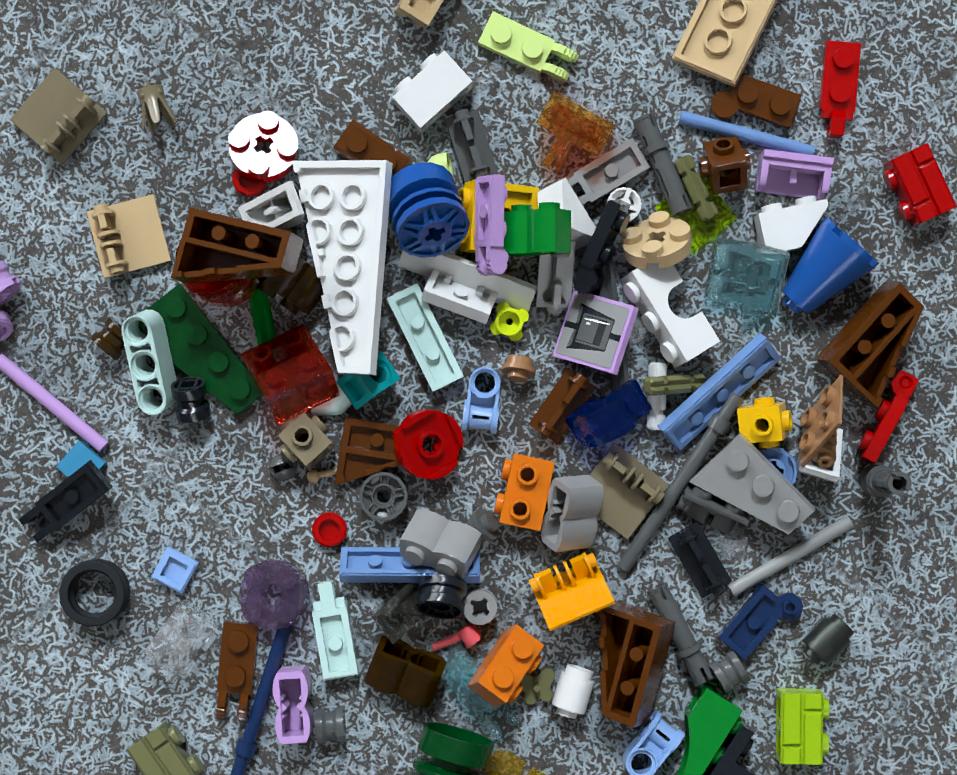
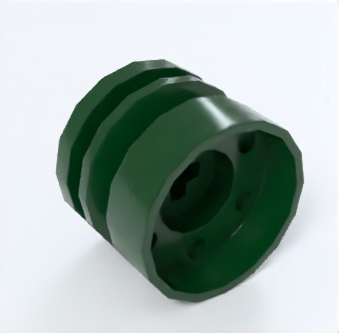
[410,722,494,775]

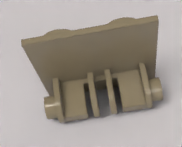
[10,68,107,165]
[590,443,669,540]

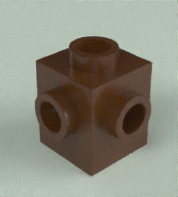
[698,136,751,195]

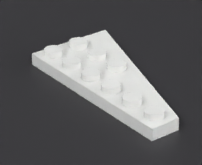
[292,160,393,375]

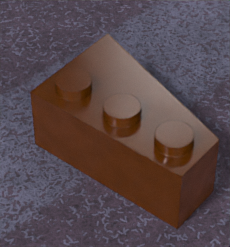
[171,207,304,284]
[815,282,924,408]
[598,600,676,728]

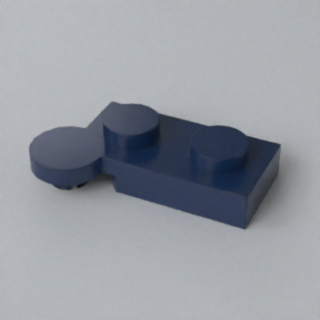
[717,584,803,660]

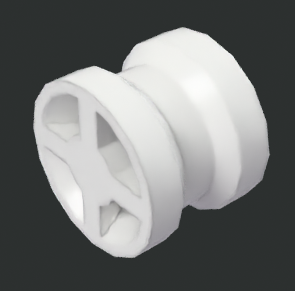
[605,187,642,224]

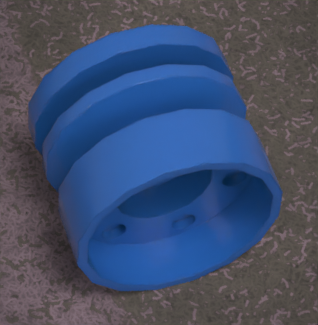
[389,162,470,258]

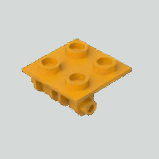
[528,552,615,631]

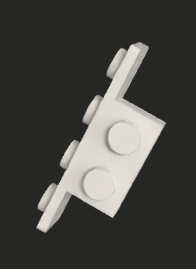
[399,250,537,324]

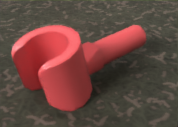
[432,623,482,651]

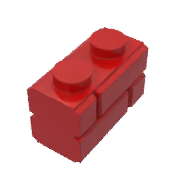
[882,143,957,227]

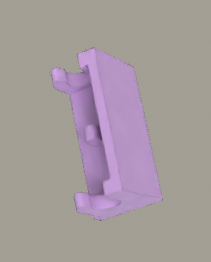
[754,149,834,200]

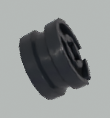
[415,574,468,619]

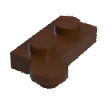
[710,74,802,129]

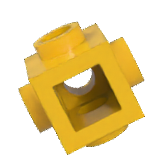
[737,397,793,448]

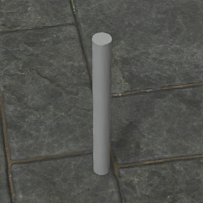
[727,515,854,597]

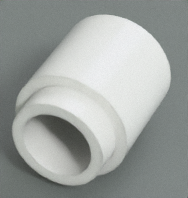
[552,664,594,719]

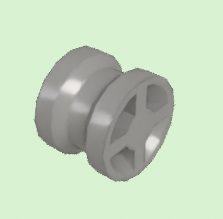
[463,588,497,625]

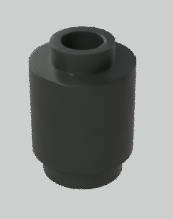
[802,614,854,665]

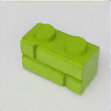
[775,688,830,765]

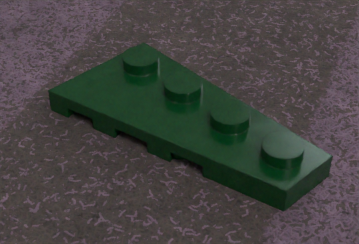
[139,283,264,414]

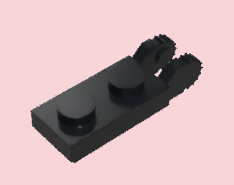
[573,200,631,294]
[19,460,113,542]

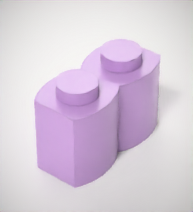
[273,665,314,744]

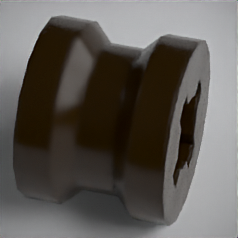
[90,317,125,360]

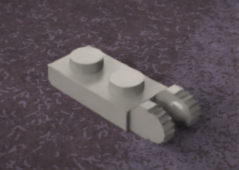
[567,138,650,206]

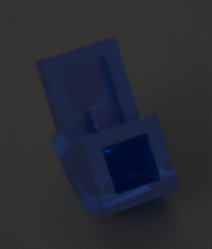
[565,379,652,448]

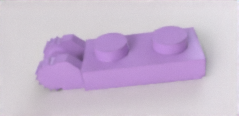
[474,174,508,276]

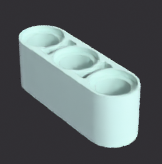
[122,310,177,415]

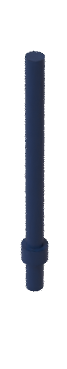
[230,579,306,775]

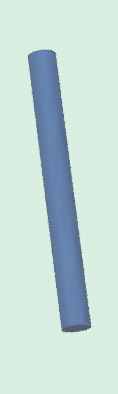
[678,110,815,155]

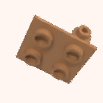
[799,375,843,468]

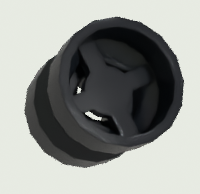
[171,376,211,423]

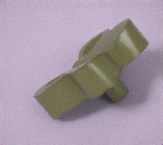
[520,667,555,705]

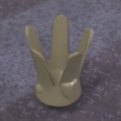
[136,79,177,134]

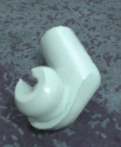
[311,384,352,416]

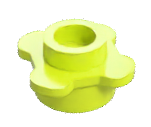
[490,302,529,341]

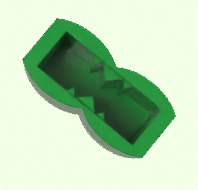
[503,202,571,257]

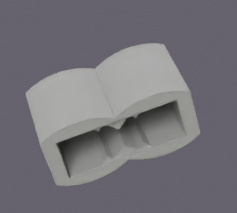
[541,475,604,552]
[399,509,482,579]

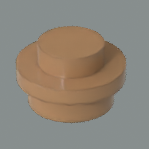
[501,355,536,382]

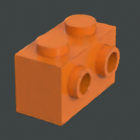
[494,453,555,531]
[467,624,544,707]

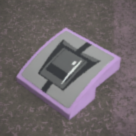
[552,290,639,375]

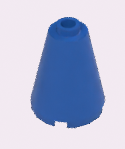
[782,217,879,314]

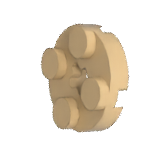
[621,211,693,269]

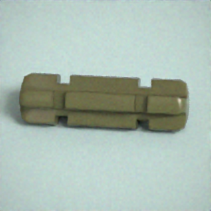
[674,155,718,222]
[643,373,706,396]

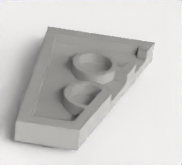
[689,432,815,534]

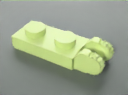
[478,11,579,82]

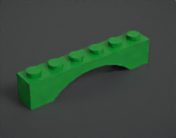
[676,684,742,775]

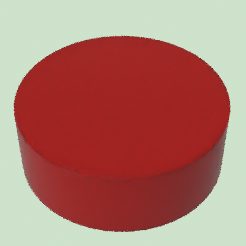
[232,169,268,197]
[312,512,348,547]

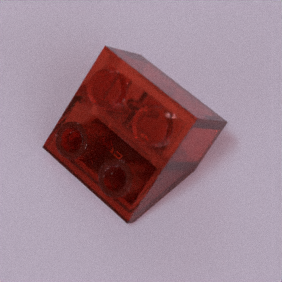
[241,324,340,426]

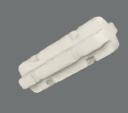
[647,362,667,430]

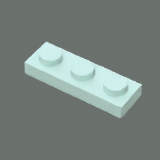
[386,283,464,392]

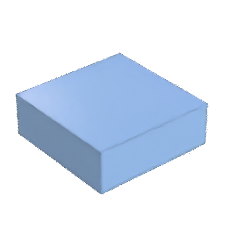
[151,546,199,594]

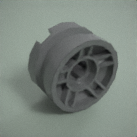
[359,471,409,521]

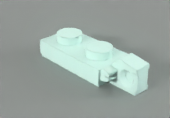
[312,580,359,681]

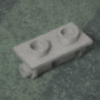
[536,240,576,314]

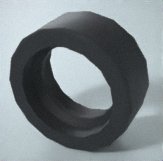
[59,558,130,627]

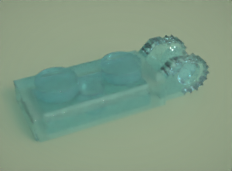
[442,644,520,740]

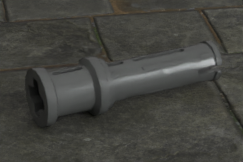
[859,465,912,497]

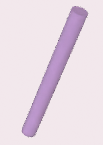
[0,354,109,452]

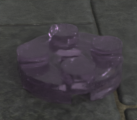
[239,559,310,630]

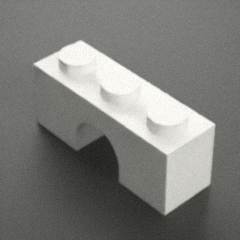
[621,263,720,368]

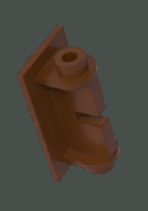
[529,368,596,444]

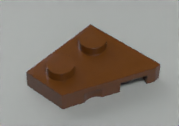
[334,417,400,484]

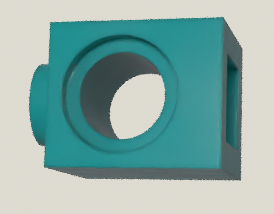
[337,350,401,410]

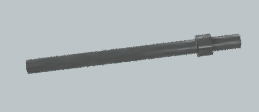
[617,392,744,573]

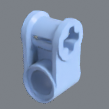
[462,367,500,435]
[622,710,685,775]

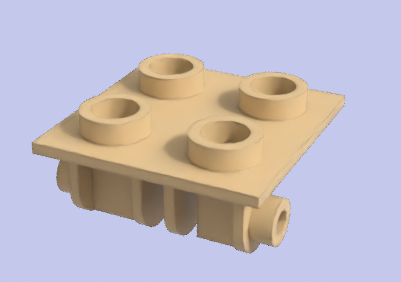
[87,194,171,279]

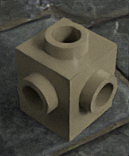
[277,412,335,471]

